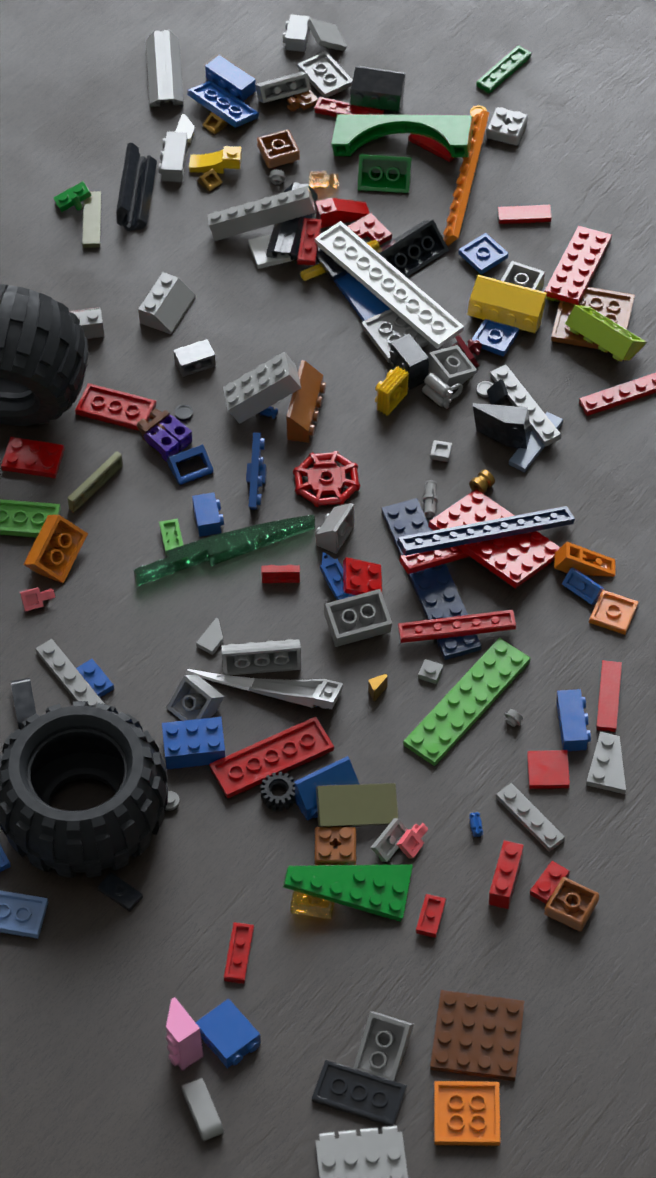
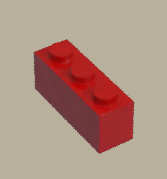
[489,840,524,909]

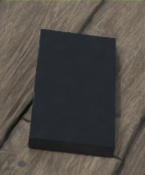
[311,1059,407,1126]

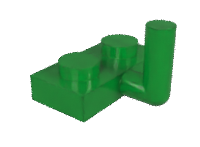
[53,181,92,212]

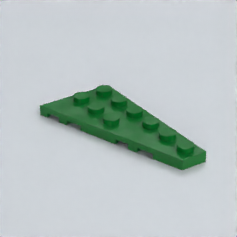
[283,865,413,922]

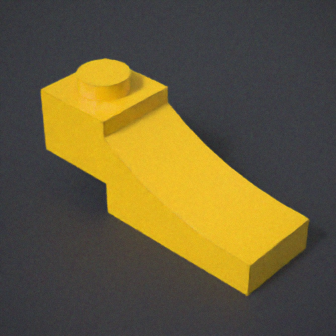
[189,146,242,173]

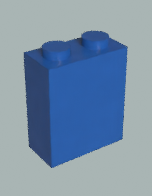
[195,998,261,1068]

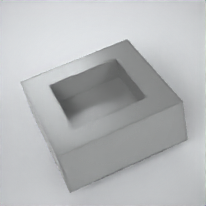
[430,440,452,462]
[418,659,443,684]

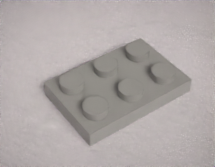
[298,51,353,98]

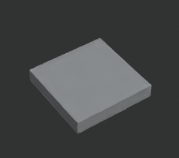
[307,18,347,51]

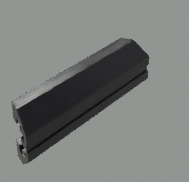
[116,142,157,231]
[266,182,318,261]

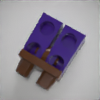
[137,408,192,462]

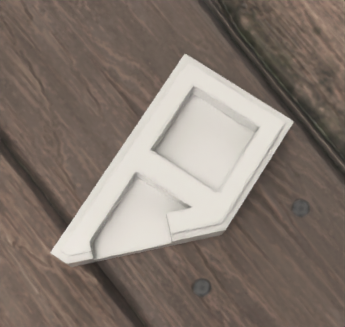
[175,114,195,143]

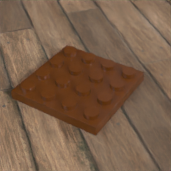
[430,990,525,1081]

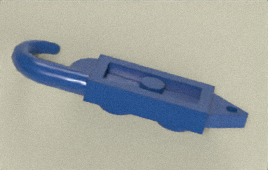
[320,552,356,600]

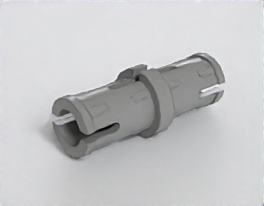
[423,480,438,518]

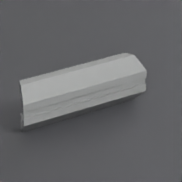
[146,30,184,107]

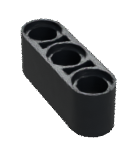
[10,678,36,730]

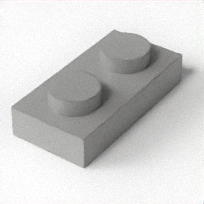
[370,818,408,862]

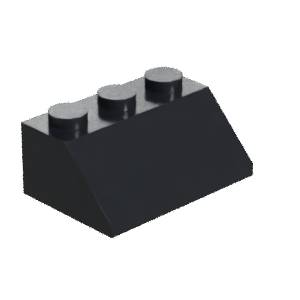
[350,66,406,112]

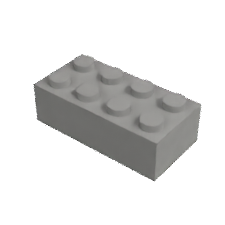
[223,351,301,424]

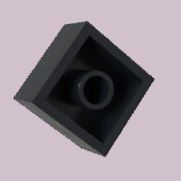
[389,334,429,389]

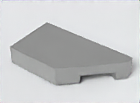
[196,618,223,655]

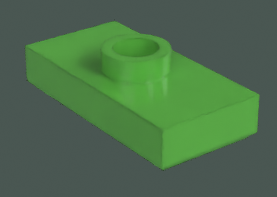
[159,519,185,556]

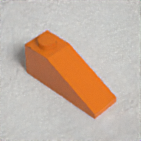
[554,542,615,577]

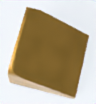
[202,112,228,135]
[197,168,223,192]
[368,674,388,701]

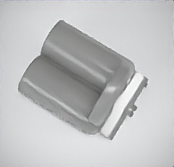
[422,373,463,409]

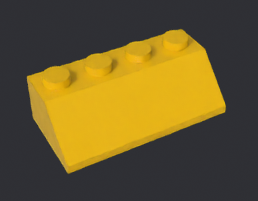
[467,275,547,333]

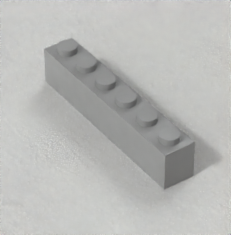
[208,186,315,241]

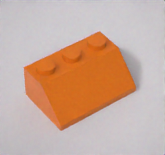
[23,514,88,583]

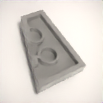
[586,732,626,794]

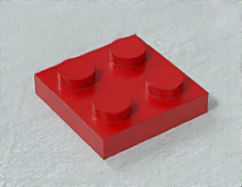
[343,557,382,595]

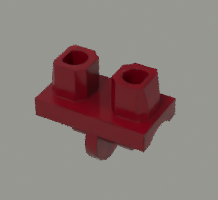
[450,334,482,368]

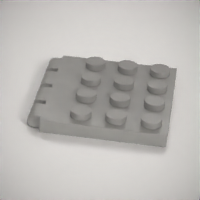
[316,1125,408,1178]

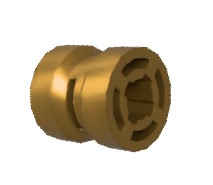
[469,470,495,494]

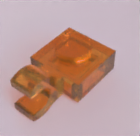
[309,171,339,189]

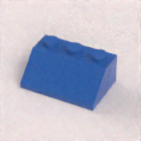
[295,756,359,820]

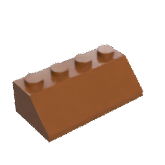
[286,360,326,443]

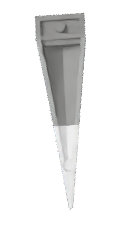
[186,669,343,709]

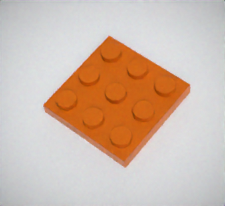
[434,1081,500,1146]

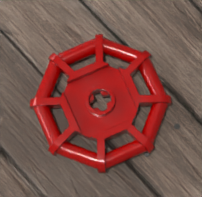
[293,451,361,507]

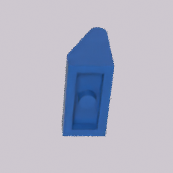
[167,444,214,485]

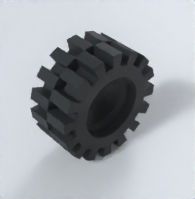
[261,772,295,811]

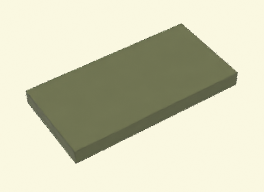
[316,783,398,827]

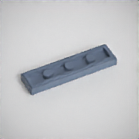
[509,412,563,473]

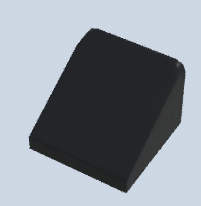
[487,379,508,405]

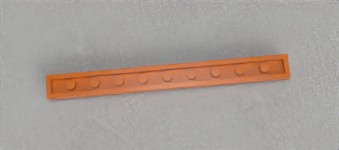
[443,110,489,246]

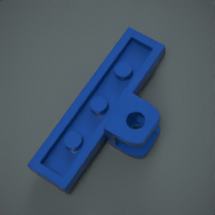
[246,433,267,510]

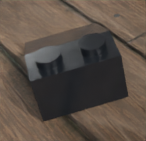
[473,403,531,449]

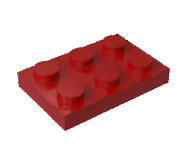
[1,437,65,478]

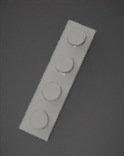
[496,783,565,852]

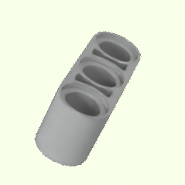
[182,1078,224,1141]

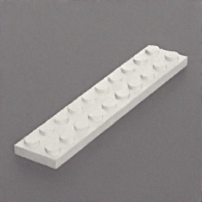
[315,221,464,349]

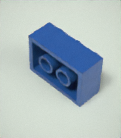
[162,717,226,769]

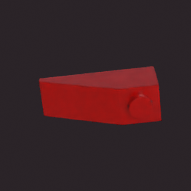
[315,198,370,228]

